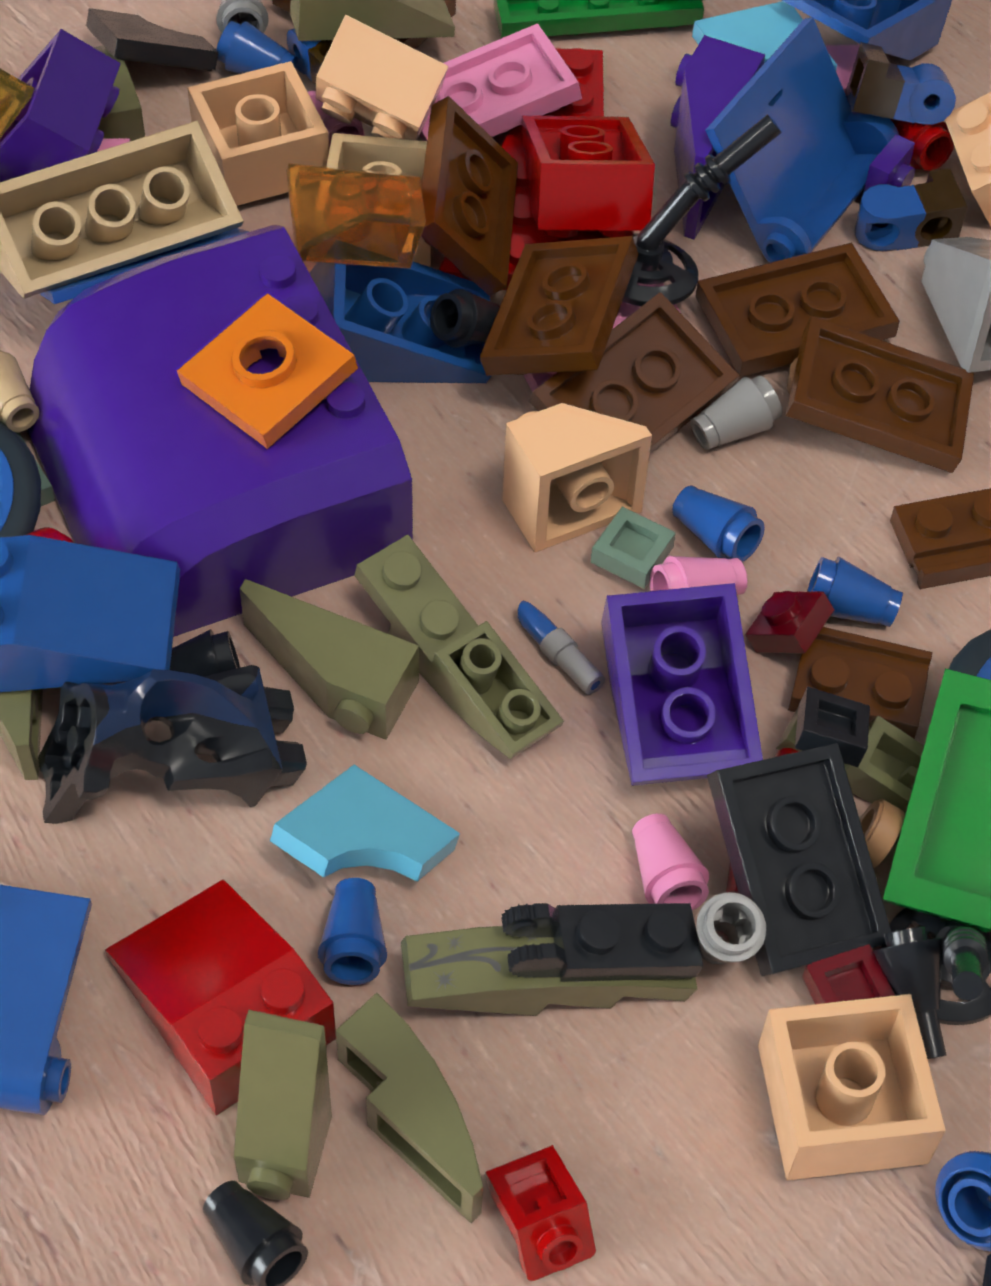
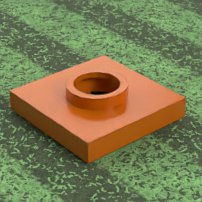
[177,293,358,449]

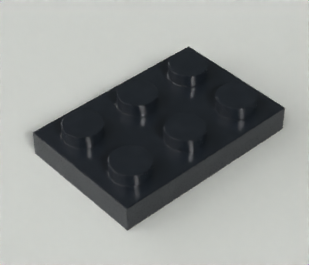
[707,743,891,977]

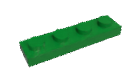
[494,0,704,38]

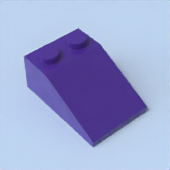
[0,29,121,182]
[670,35,766,240]
[601,583,763,786]

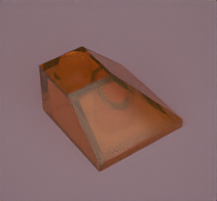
[286,163,426,268]

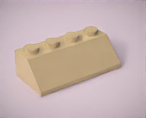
[0,121,244,299]

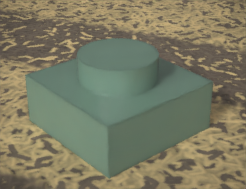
[590,506,676,589]

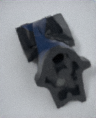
[38,665,307,824]

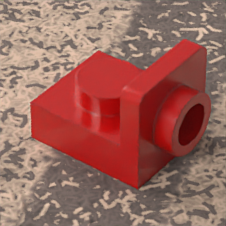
[485,1145,596,1281]

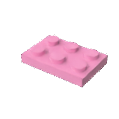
[419,23,582,141]

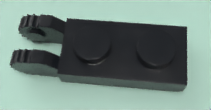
[501,903,703,982]

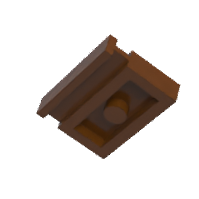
[890,488,991,589]
[788,627,933,739]

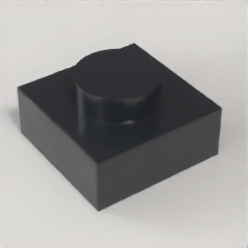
[795,686,870,767]

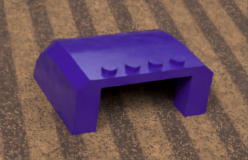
[27,224,413,637]

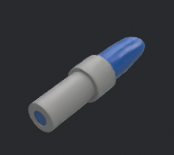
[518,600,605,695]

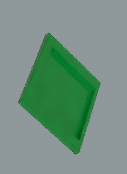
[883,668,991,933]

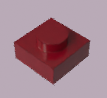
[745,591,834,654]
[802,944,895,1004]

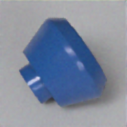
[935,1151,991,1252]

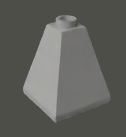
[921,237,991,373]

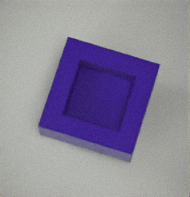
[863,134,915,194]

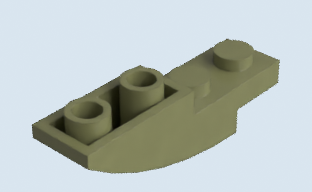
[354,535,564,759]

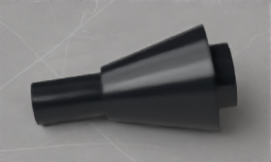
[873,926,947,1059]

